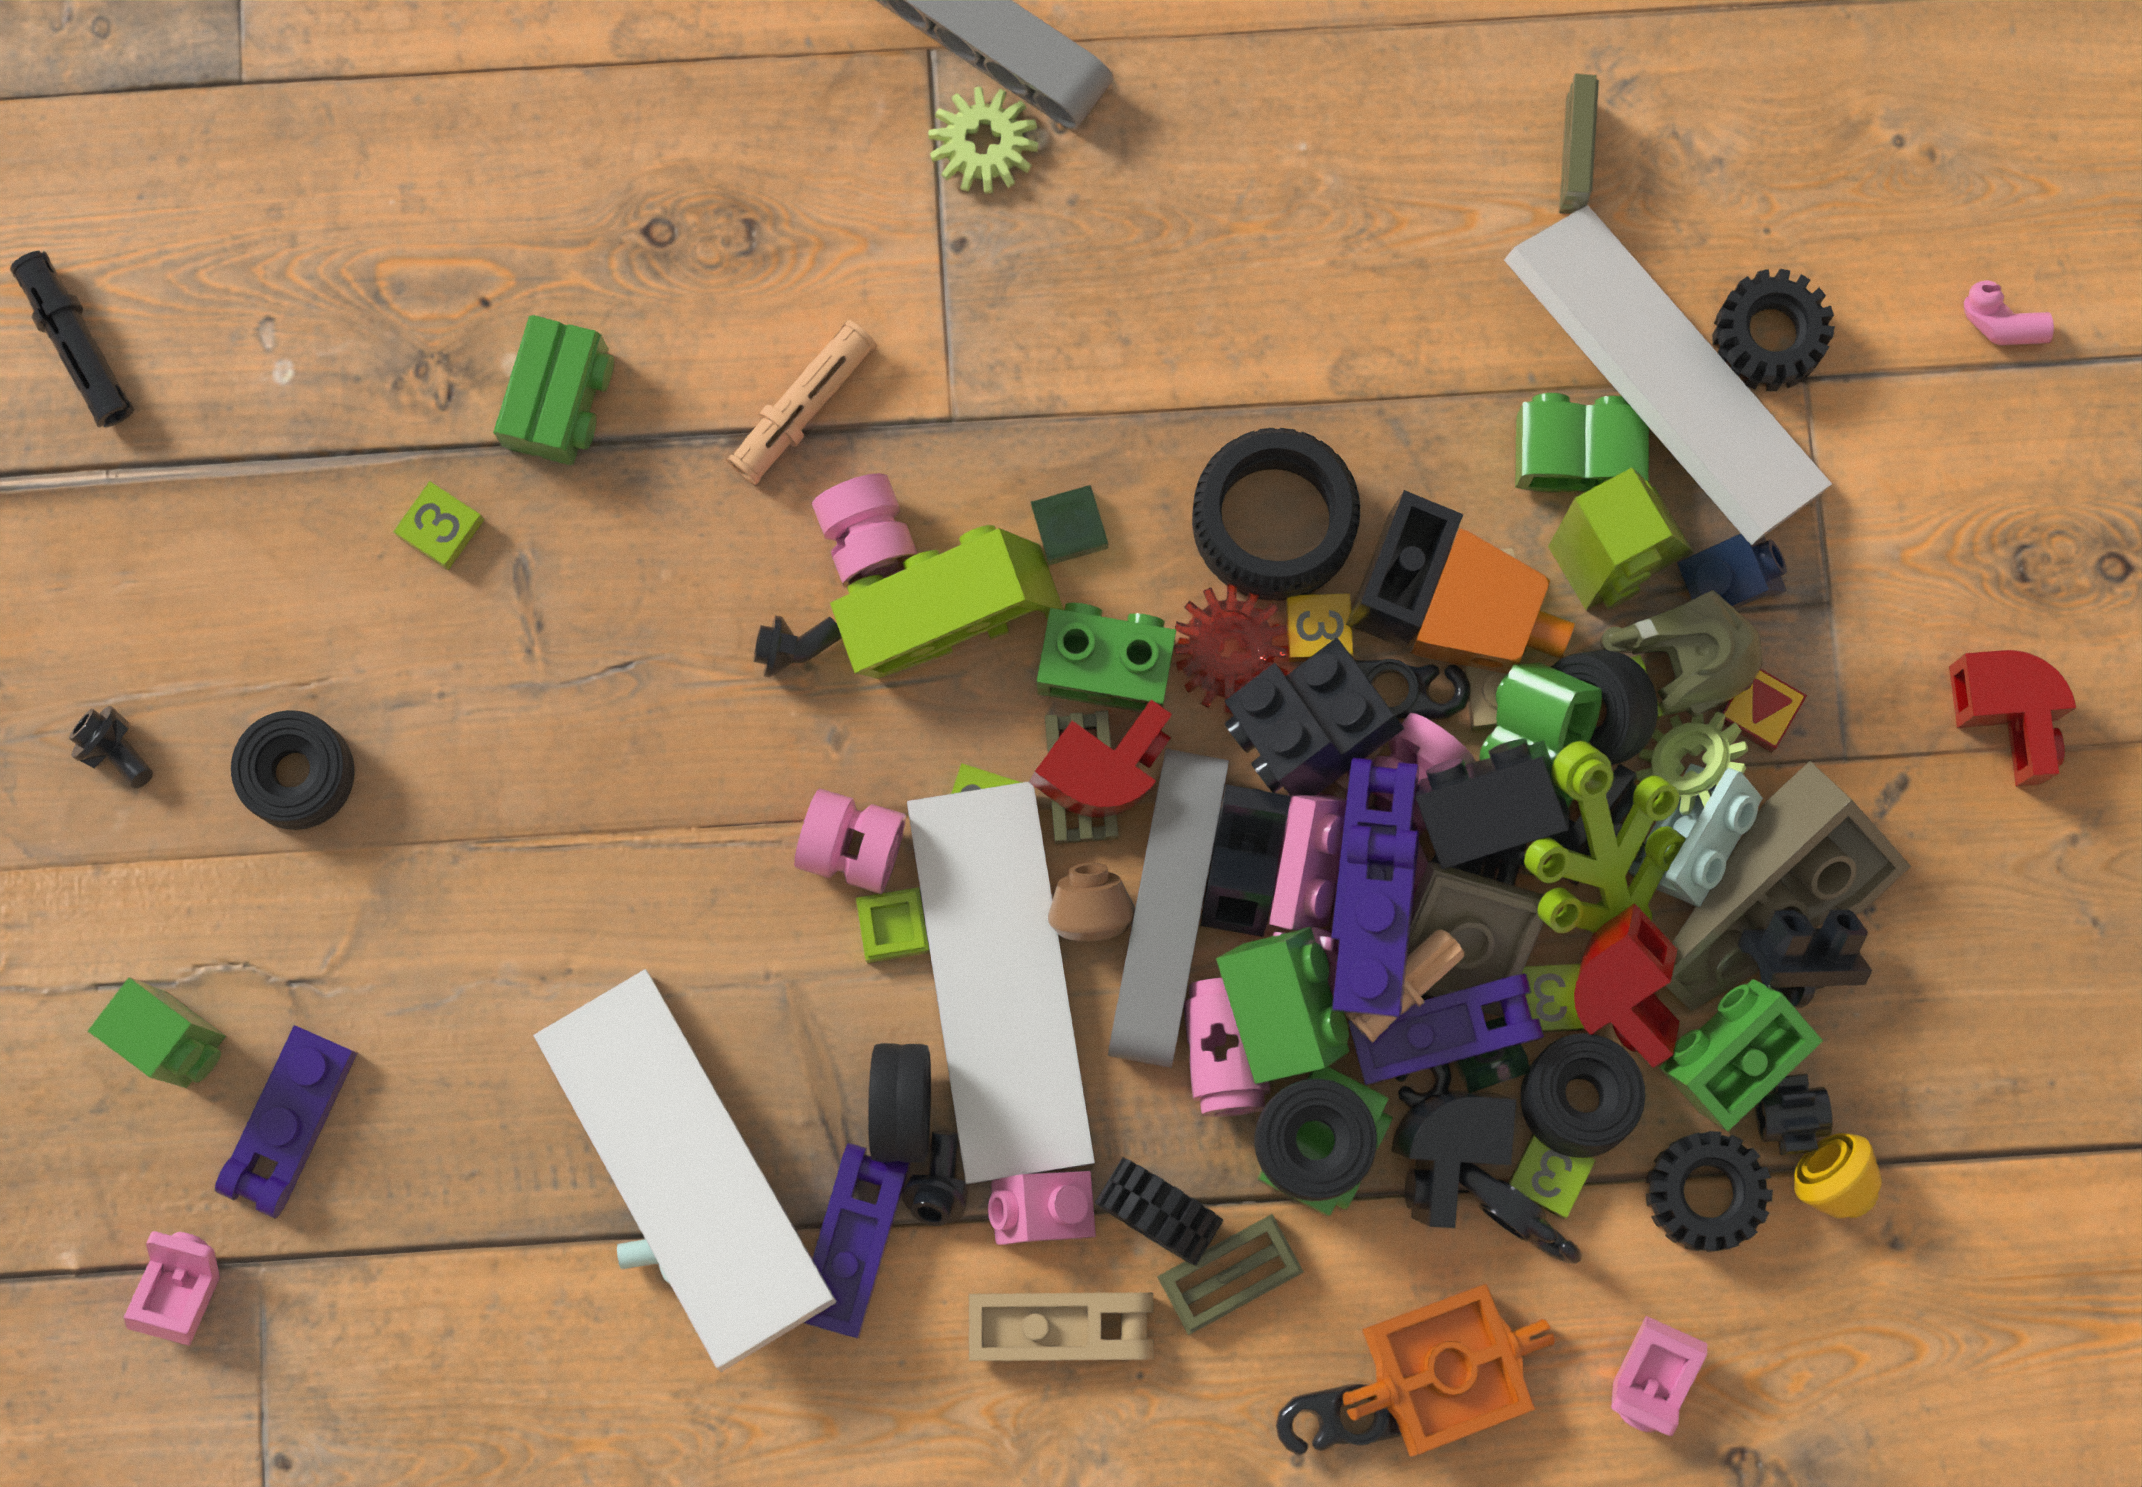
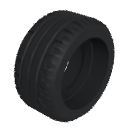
[1192,428,1360,601]

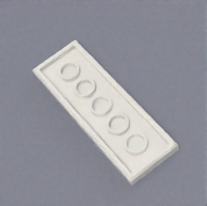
[1504,205,1832,545]
[907,782,1095,1185]
[533,969,836,1372]

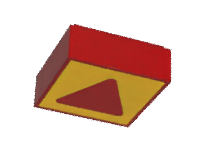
[1721,669,1807,753]

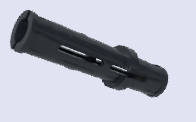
[10,251,134,428]

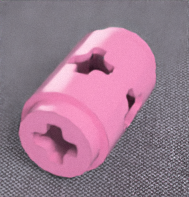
[1184,978,1271,1117]

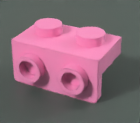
[1269,793,1347,930]

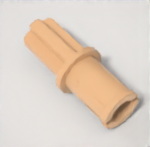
[1344,929,1465,1043]

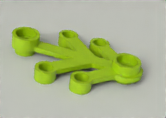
[1524,741,1686,934]

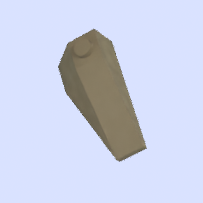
[1665,761,1911,1011]

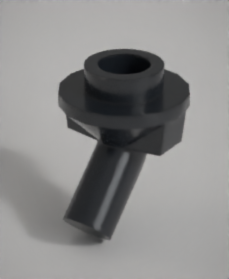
[753,615,842,678]
[69,706,153,788]
[902,1131,968,1226]

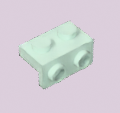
[1628,763,1763,908]

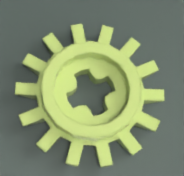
[928,87,1039,194]
[1636,711,1748,815]

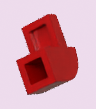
[1949,650,2076,786]
[1029,699,1172,817]
[1574,903,1680,1068]

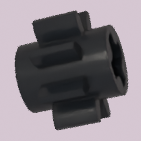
[1755,1073,1833,1155]

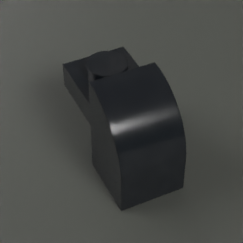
[1200,784,1291,937]
[1391,1090,1516,1228]

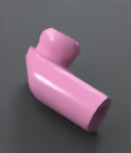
[1964,281,2054,345]

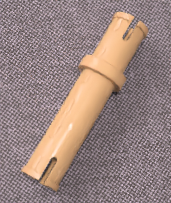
[725,320,877,485]

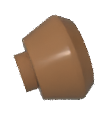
[1048,863,1135,941]

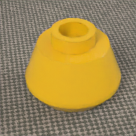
[1794,1133,1882,1218]

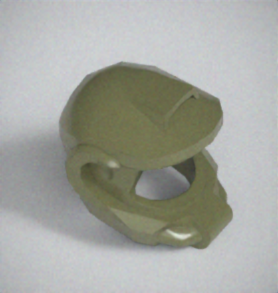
[1600,590,1762,717]

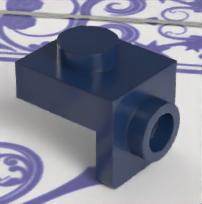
[1677,533,1787,609]

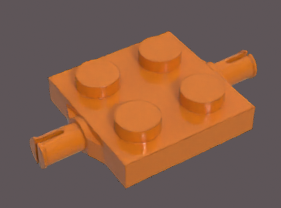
[1343,1283,1555,1457]

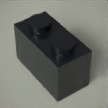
[1346,490,1463,649]
[1415,738,1570,869]

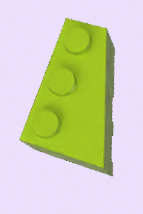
[1548,467,1694,610]
[830,525,1064,679]

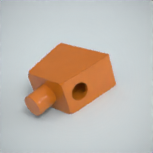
[1411,528,1575,674]

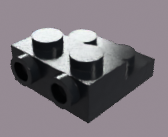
[1224,637,1405,798]

